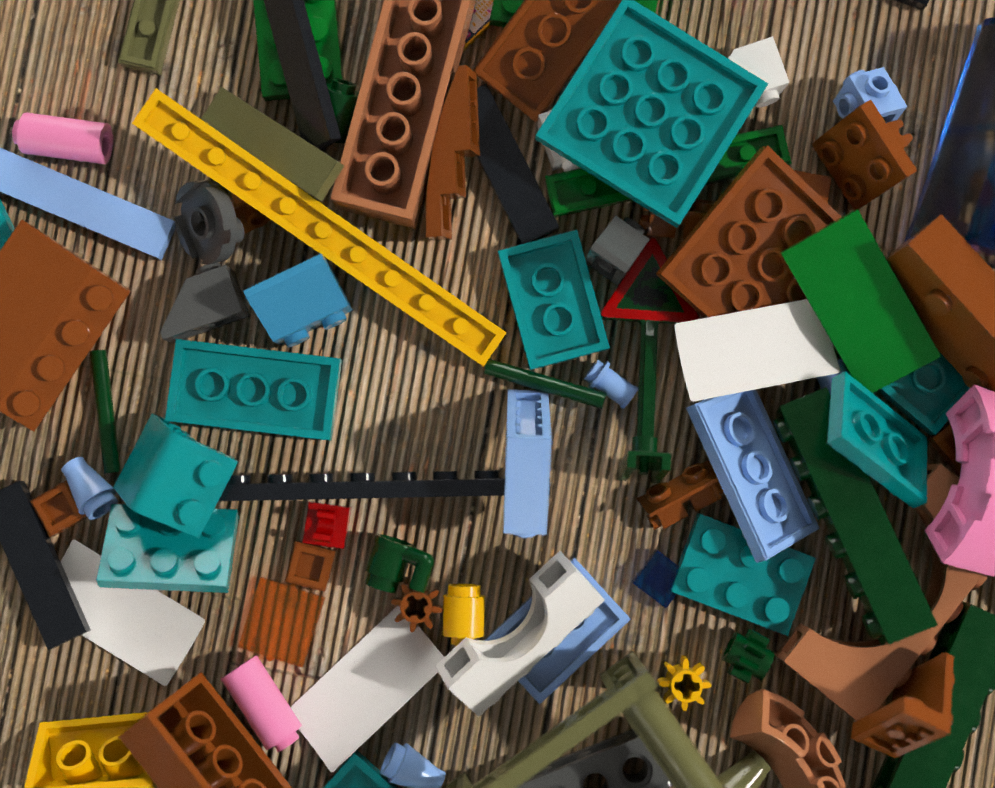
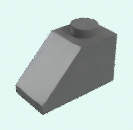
[585,216,650,285]
[160,263,250,344]

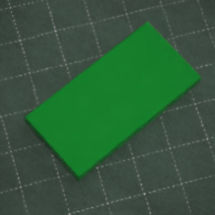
[780,209,941,393]

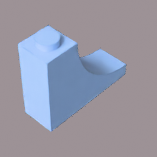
[503,389,552,538]

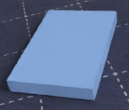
[483,557,631,705]

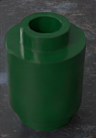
[326,78,359,143]

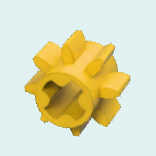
[657,655,712,711]

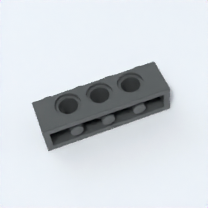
[517,729,673,788]

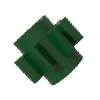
[722,629,775,684]

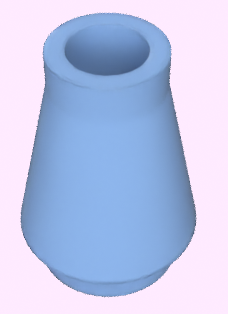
[61,457,118,520]
[380,742,446,788]

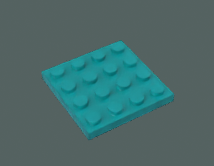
[535,0,768,228]

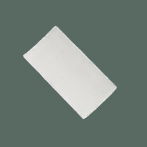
[674,299,841,402]
[61,540,205,686]
[291,606,444,772]

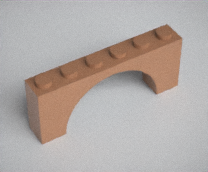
[775,464,989,721]

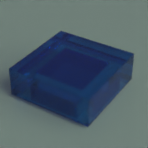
[632,549,679,608]

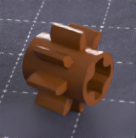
[391,582,443,632]

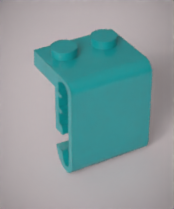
[113,413,238,538]

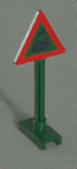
[601,238,699,483]

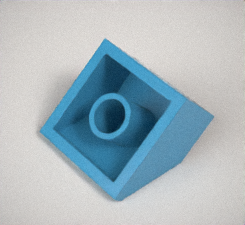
[243,254,353,348]

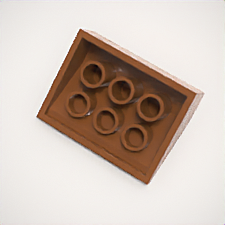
[0,219,131,432]

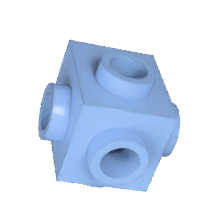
[833,67,907,123]

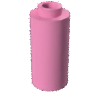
[12,112,113,164]
[221,655,302,752]

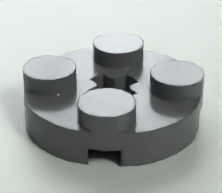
[175,180,244,265]

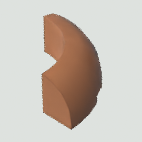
[730,689,846,788]

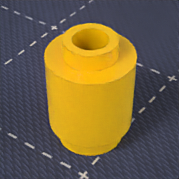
[442,583,485,645]

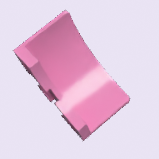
[925,384,995,577]

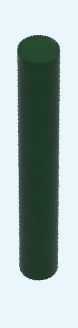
[90,350,121,474]
[484,359,607,409]

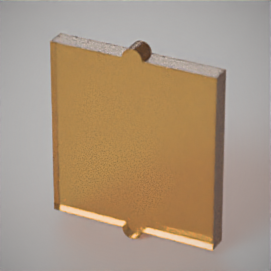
[238,577,326,668]

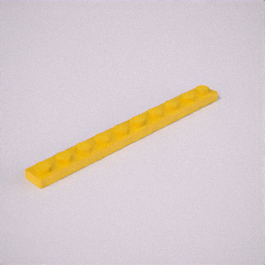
[132,88,507,367]

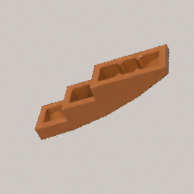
[426,65,480,241]

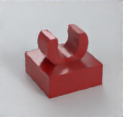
[302,501,352,549]

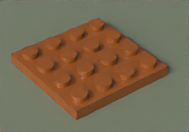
[656,145,842,318]

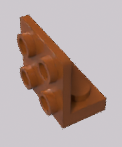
[851,652,955,758]

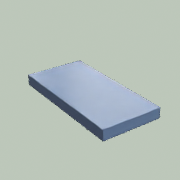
[686,389,820,563]

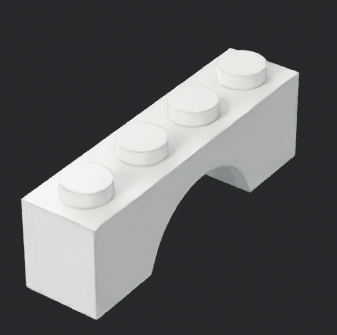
[435,551,605,717]

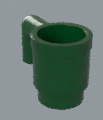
[364,533,434,593]

